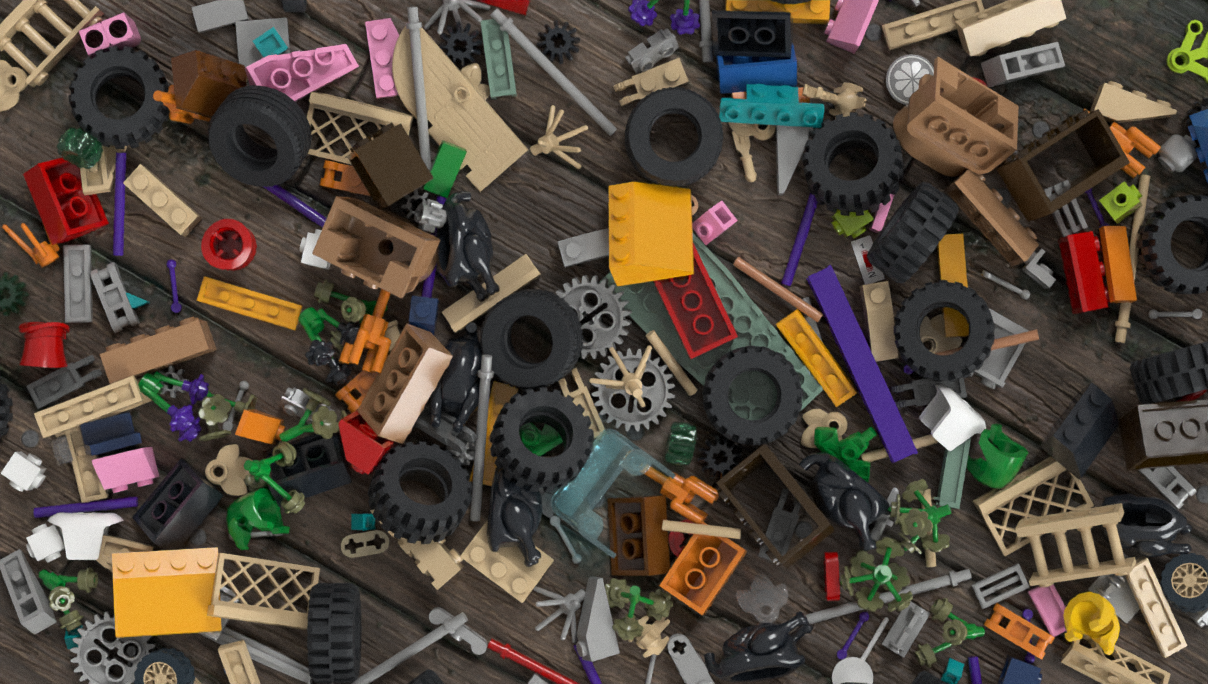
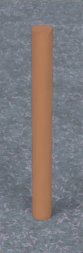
[733,257,824,322]
[935,329,1039,356]

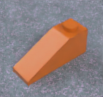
[235,409,286,444]

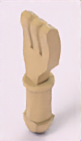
[732,131,757,183]

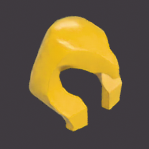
[1063,591,1120,655]

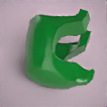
[966,424,1028,488]
[226,488,290,551]

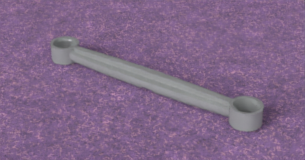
[198,626,335,684]

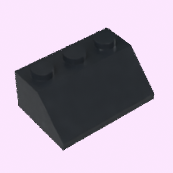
[712,10,793,58]
[1040,383,1119,479]
[262,432,352,507]
[132,458,224,550]

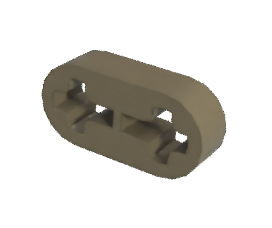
[341,530,390,558]

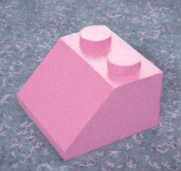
[824,0,879,54]
[92,447,159,493]

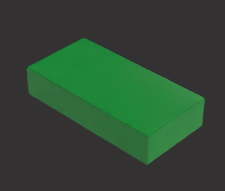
[423,140,467,198]

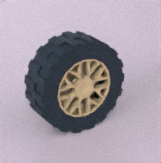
[1161,553,1208,613]
[134,648,195,684]

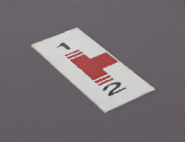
[851,236,885,285]

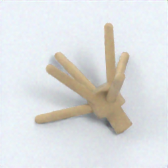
[530,105,588,169]
[589,345,652,407]

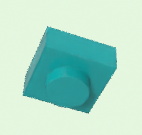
[253,27,289,57]

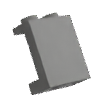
[966,309,1029,389]

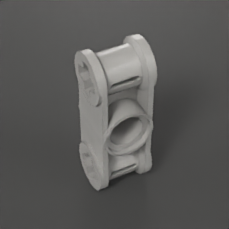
[667,633,715,684]

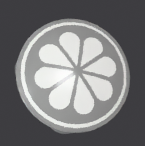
[886,54,934,105]

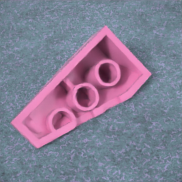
[245,44,359,102]

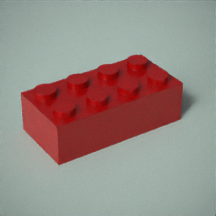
[653,243,738,360]

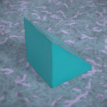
[125,292,149,309]
[351,513,375,530]
[65,625,83,649]
[941,658,964,684]

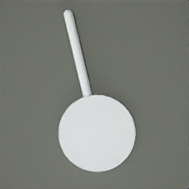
[832,617,889,684]

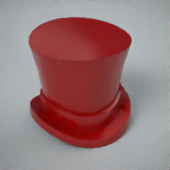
[201,219,257,271]
[19,322,70,368]

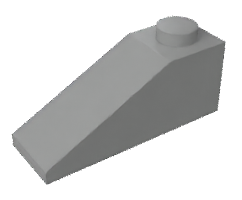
[981,42,1065,88]
[775,125,813,195]
[558,228,609,268]
[0,549,57,635]
[576,576,620,662]

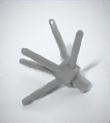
[424,0,490,41]
[533,586,585,643]

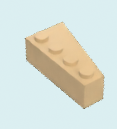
[370,491,463,590]

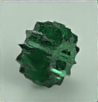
[56,127,103,169]
[0,272,29,316]
[665,422,697,466]

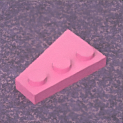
[365,18,399,99]

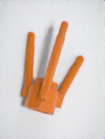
[2,223,60,268]

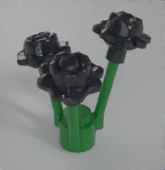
[298,307,361,385]

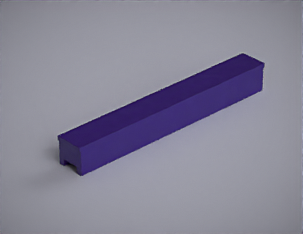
[807,265,918,463]

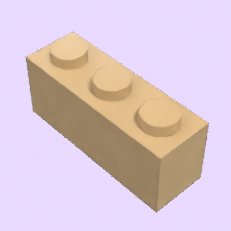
[123,164,203,237]

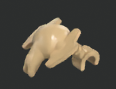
[802,82,867,119]
[628,616,670,658]

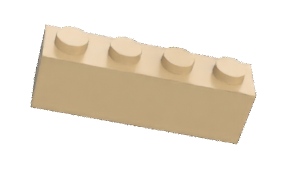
[955,0,1066,56]

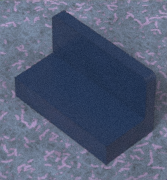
[79,412,142,456]

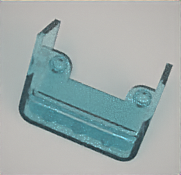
[551,429,676,559]

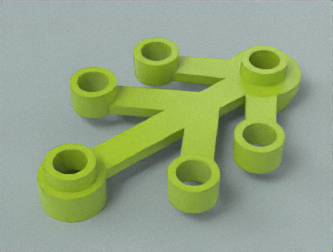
[1167,20,1208,83]

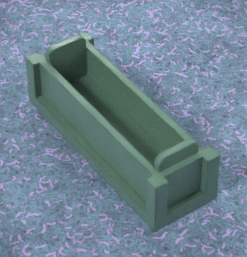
[481,19,517,100]
[932,437,971,509]

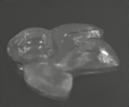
[736,573,788,623]

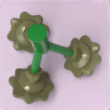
[604,578,673,641]

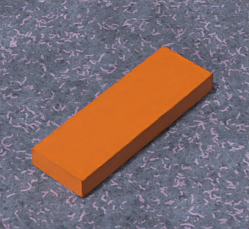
[1099,226,1137,303]

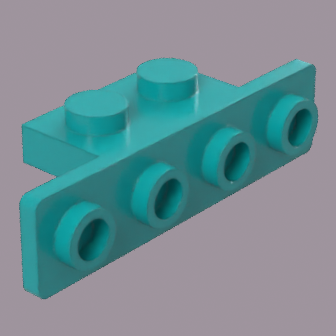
[719,84,824,128]

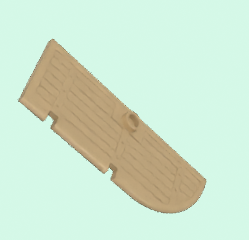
[392,22,528,192]

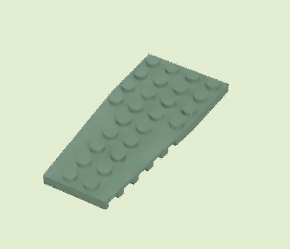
[599,232,823,420]

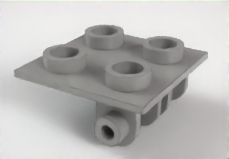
[1087,552,1140,624]

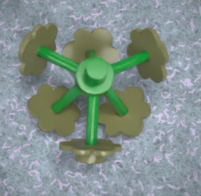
[888,479,952,555]
[840,537,913,612]

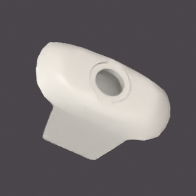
[919,384,986,451]
[48,512,124,560]

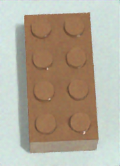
[100,317,217,384]
[357,324,453,444]

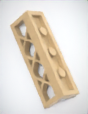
[442,254,541,333]
[1061,634,1170,684]

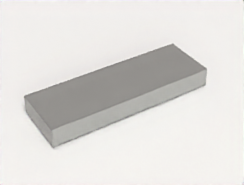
[64,245,93,323]

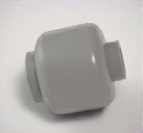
[1158,134,1197,173]

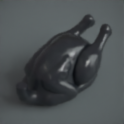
[436,191,500,302]
[429,322,482,433]
[799,452,890,552]
[487,467,542,567]
[1099,493,1192,557]
[704,611,813,683]

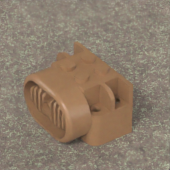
[893,57,1019,177]
[312,196,441,298]

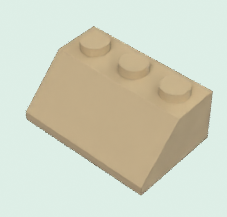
[460,520,554,603]

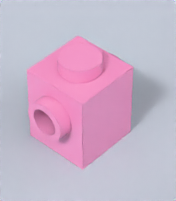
[692,201,738,245]

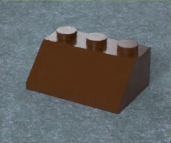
[171,50,247,118]
[607,495,670,576]

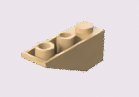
[1090,81,1177,123]

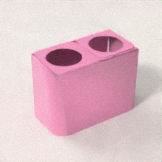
[79,12,141,59]

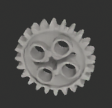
[556,275,632,359]
[592,348,675,432]
[70,611,156,684]

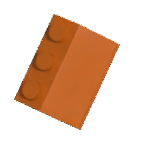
[659,521,747,615]

